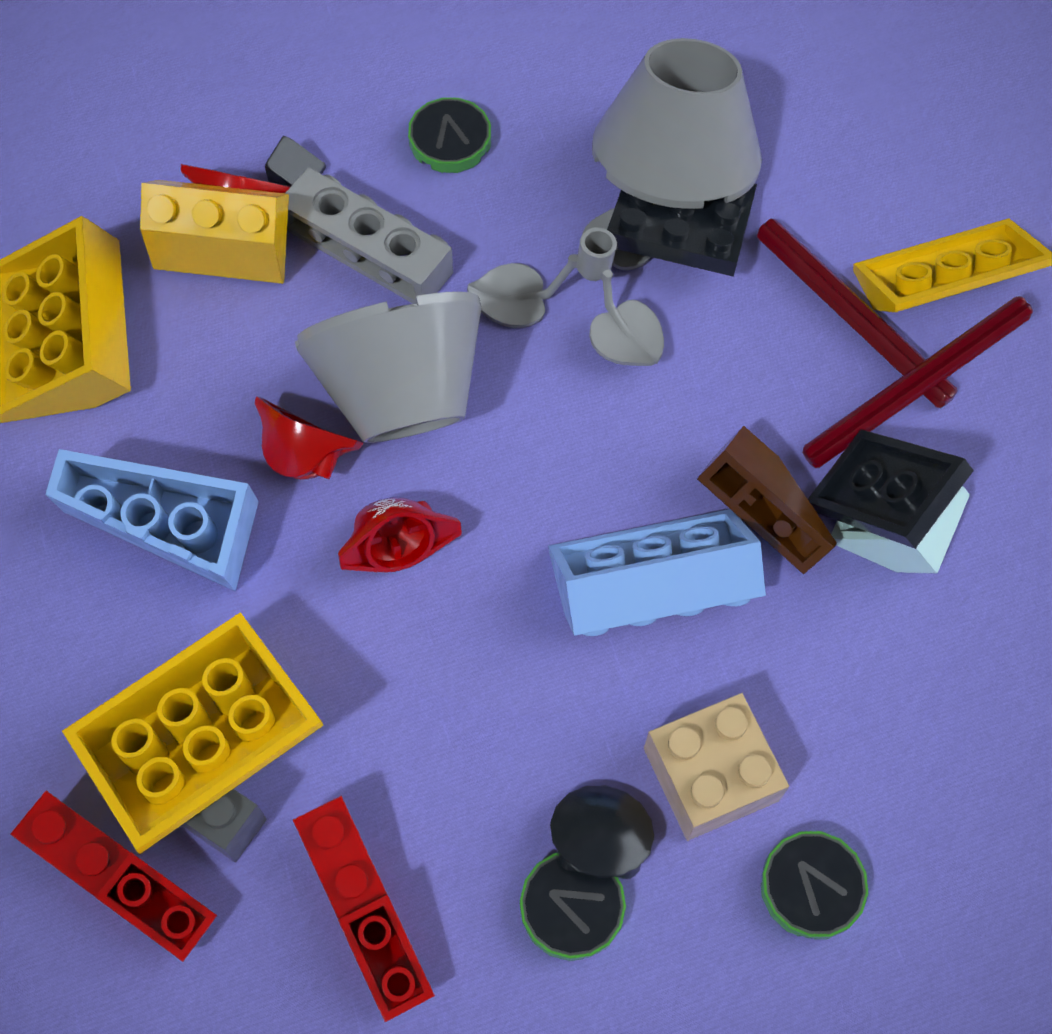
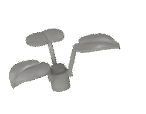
[467,208,664,366]

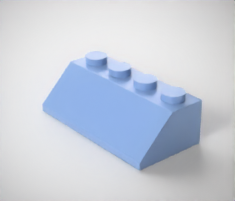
[548,509,766,636]

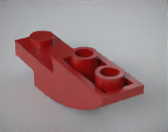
[10,790,217,962]
[293,796,435,1022]

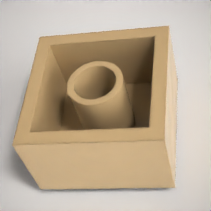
[643,693,790,841]

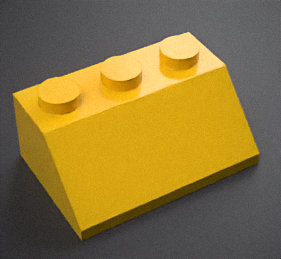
[140,180,289,284]

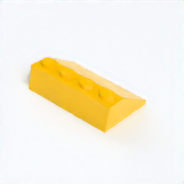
[0,216,131,423]
[62,612,324,854]

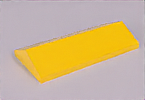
[853,218,1052,312]

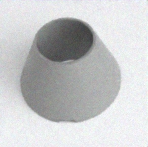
[592,38,762,209]
[295,292,482,443]

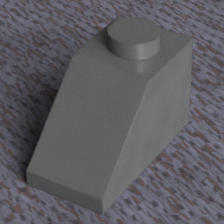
[181,789,267,863]

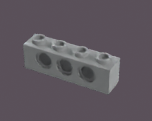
[285,167,453,304]

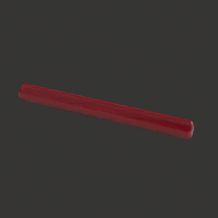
[757,218,957,409]
[802,296,1033,468]

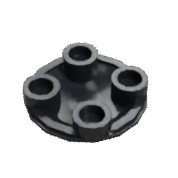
[550,785,654,879]

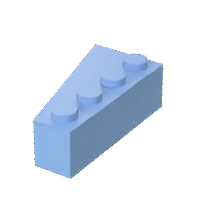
[45,449,259,591]

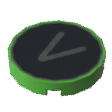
[408,98,491,173]
[761,831,869,939]
[519,853,626,961]

